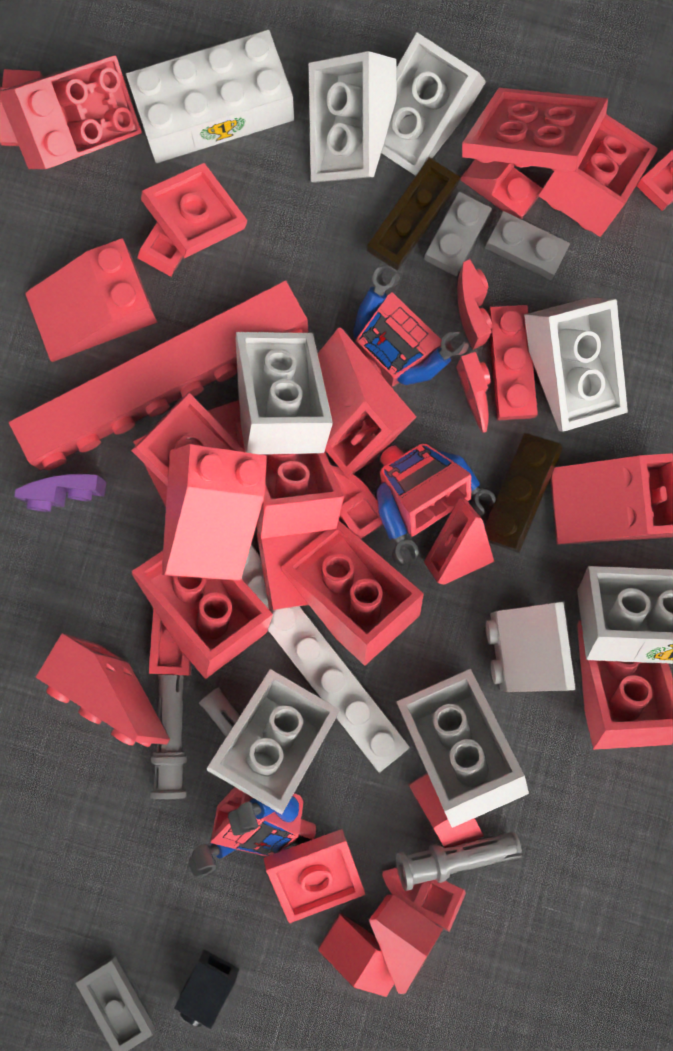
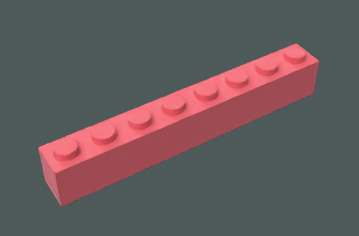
[8,281,308,470]

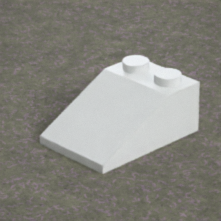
[381,33,486,176]
[309,51,396,183]
[524,298,628,432]
[235,332,333,455]
[486,602,575,692]
[207,669,340,815]

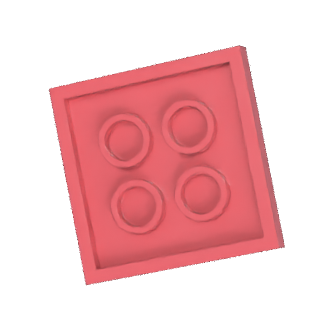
[462,88,608,172]

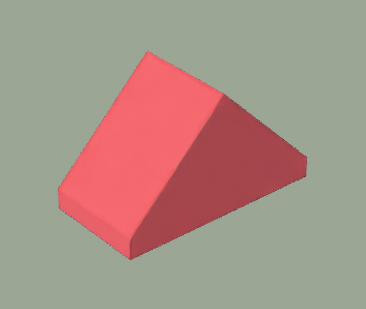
[424,498,494,585]
[408,773,484,848]
[369,894,443,994]
[318,913,394,997]

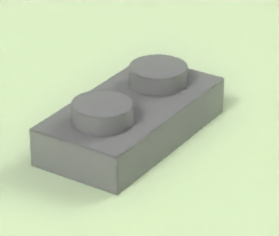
[424,192,492,277]
[485,211,570,280]
[76,956,155,1051]

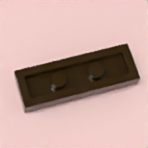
[367,157,460,271]
[485,433,563,553]

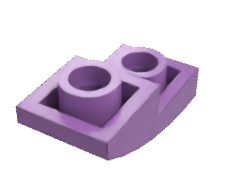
[14,474,106,512]

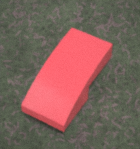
[457,259,492,350]

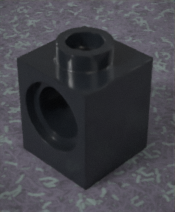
[174,949,239,1029]

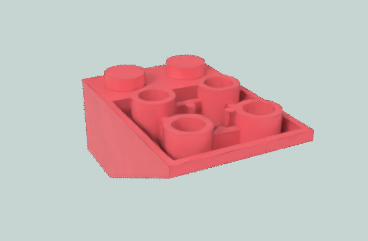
[0,55,142,169]
[317,328,416,477]
[550,453,673,545]
[36,633,170,747]

